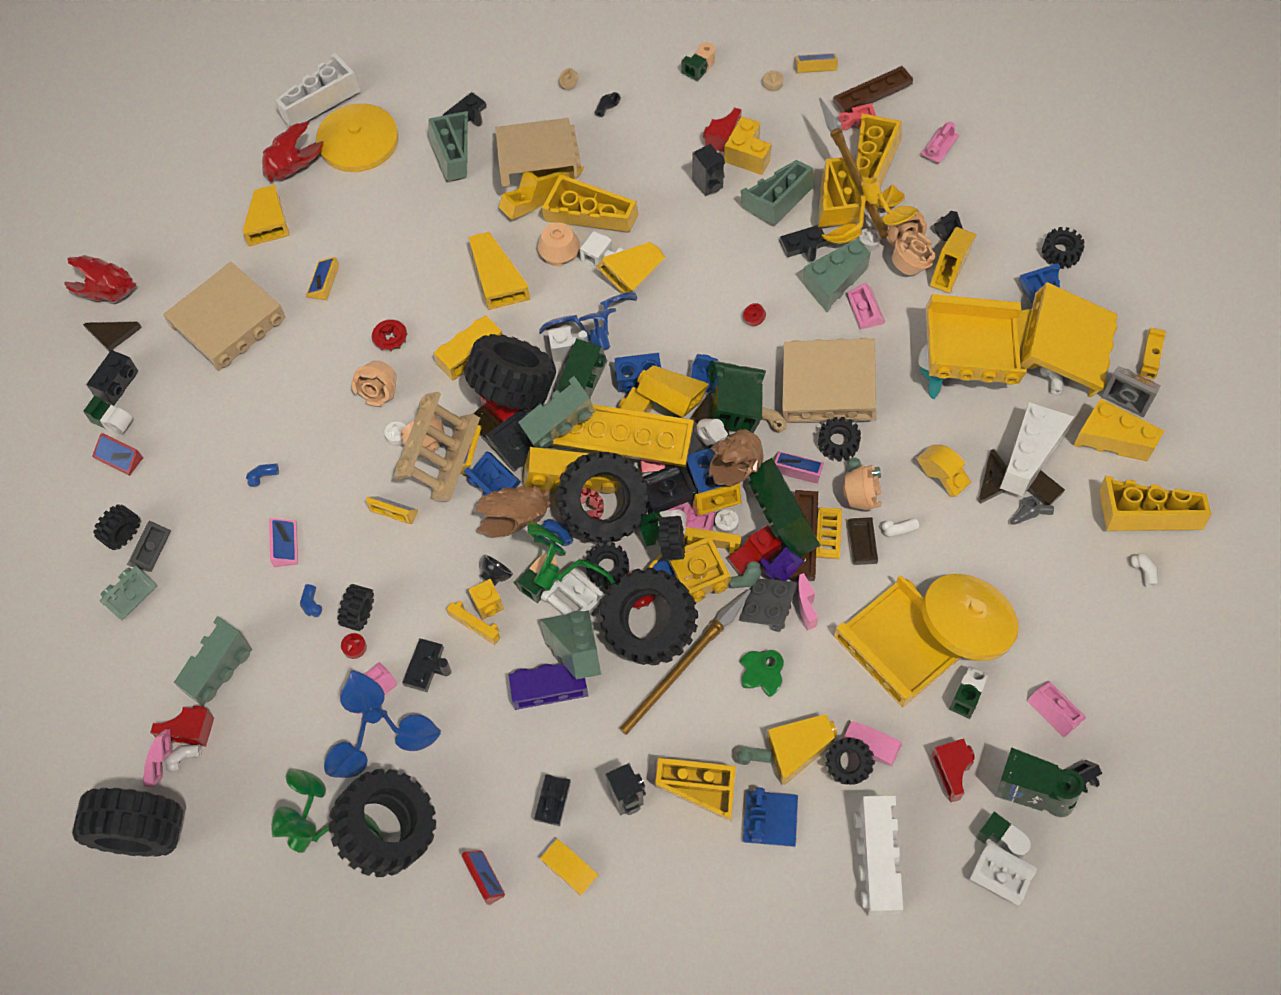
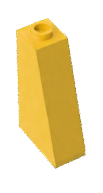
[469,232,530,310]

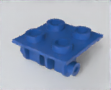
[743,787,798,847]

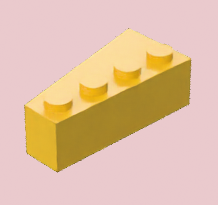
[523,447,621,493]
[1099,475,1211,531]

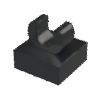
[934,211,963,241]
[1069,760,1102,793]

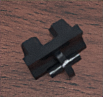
[534,774,571,826]

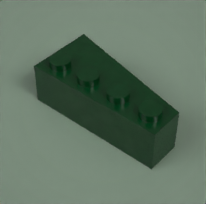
[553,338,608,399]
[748,458,821,557]

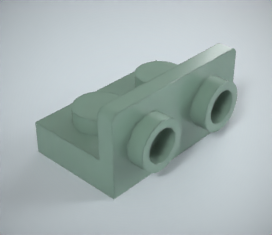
[100,566,157,621]

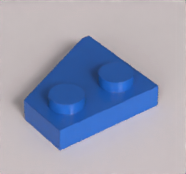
[1019,263,1060,305]

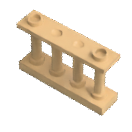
[394,392,480,502]

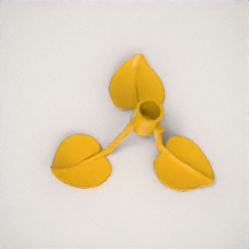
[822,177,919,243]

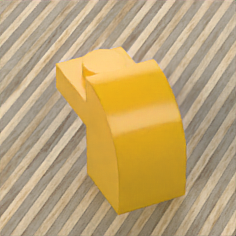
[916,444,971,497]

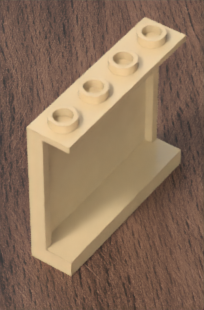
[495,118,581,187]
[163,262,286,371]
[783,338,876,423]

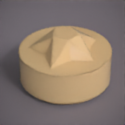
[559,68,579,90]
[763,71,784,91]

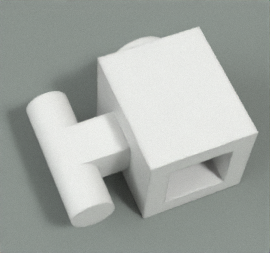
[580,231,624,270]
[548,327,588,363]

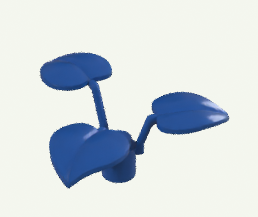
[540,292,637,349]
[324,670,441,778]

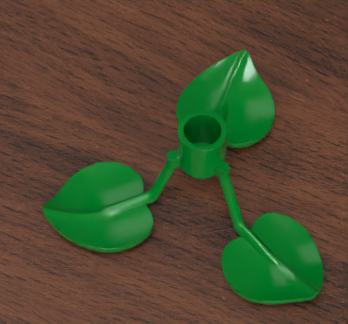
[527,521,616,591]
[271,769,383,853]

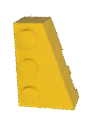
[818,157,861,227]
[1073,398,1165,461]
[655,758,736,822]

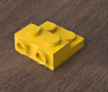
[668,536,731,603]

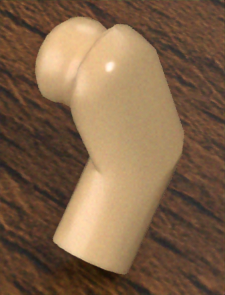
[762,407,787,432]

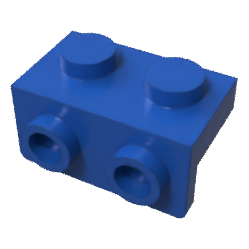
[464,451,521,496]

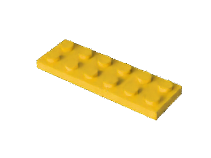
[551,404,694,467]

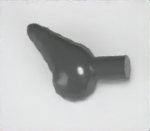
[1010,496,1054,525]

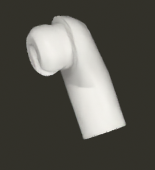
[1040,366,1063,395]
[882,518,919,537]
[1131,553,1158,587]
[164,744,202,771]

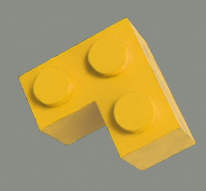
[724,116,772,175]

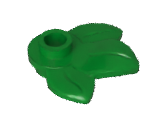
[740,650,784,697]

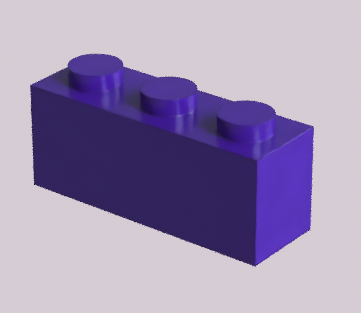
[508,664,589,710]

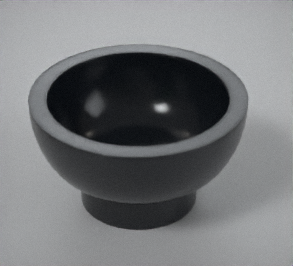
[480,554,513,586]

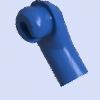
[246,463,279,486]
[541,519,574,546]
[300,584,322,617]

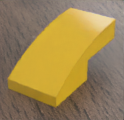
[539,839,598,895]

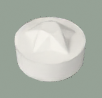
[859,228,881,250]
[384,421,406,445]
[715,509,739,534]

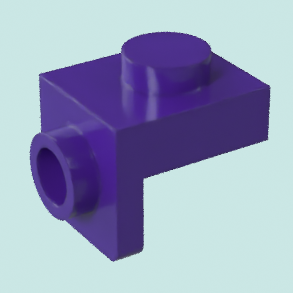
[760,547,804,581]

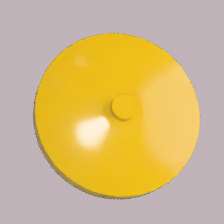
[316,103,399,172]
[922,574,1019,661]

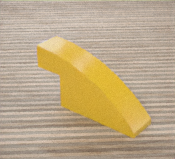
[499,165,584,220]

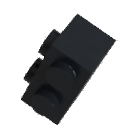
[692,144,725,197]
[86,350,139,406]
[605,763,646,816]

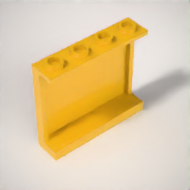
[1020,282,1118,397]
[926,294,1027,385]
[834,574,962,708]

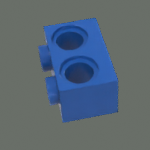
[614,353,661,393]
[685,448,726,494]

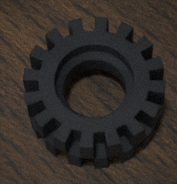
[1041,227,1085,269]
[818,417,861,462]
[93,504,140,550]
[659,515,685,561]
[586,542,629,589]
[337,584,374,631]
[825,738,875,785]

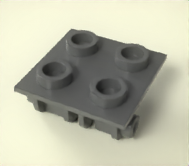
[739,579,797,632]

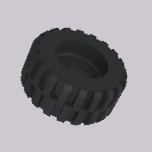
[464,334,556,410]
[555,452,650,543]
[600,568,698,666]
[329,769,437,877]
[72,788,183,857]

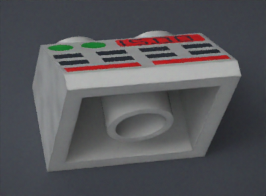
[1101,366,1161,418]

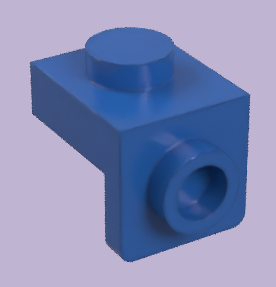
[689,354,718,393]

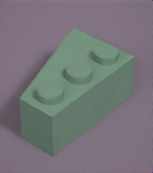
[428,111,468,181]
[740,160,815,225]
[802,238,871,312]
[518,376,595,448]
[541,610,601,679]
[174,616,252,707]

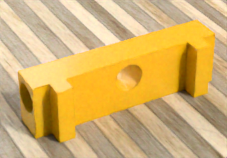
[1139,327,1166,379]
[684,527,741,554]
[446,601,501,645]

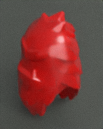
[262,121,323,182]
[64,255,136,302]

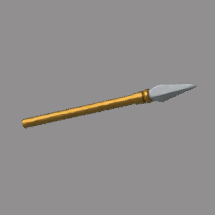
[819,97,889,239]
[619,589,751,735]

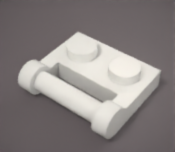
[541,566,605,615]

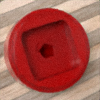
[743,303,766,326]
[341,633,367,659]

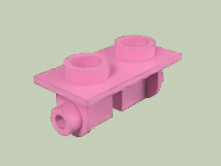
[921,122,959,163]

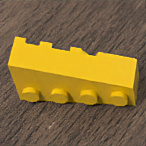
[856,113,902,196]
[542,174,639,232]

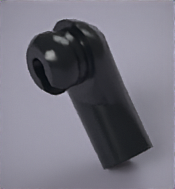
[595,92,621,117]

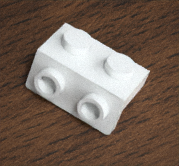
[970,843,1037,906]

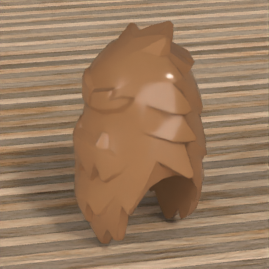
[709,429,764,486]
[476,486,551,537]

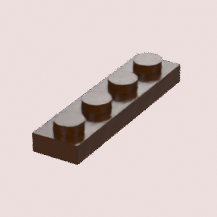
[833,66,913,113]
[791,490,819,581]

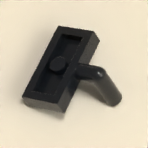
[442,92,487,126]
[779,225,828,262]
[403,638,451,692]

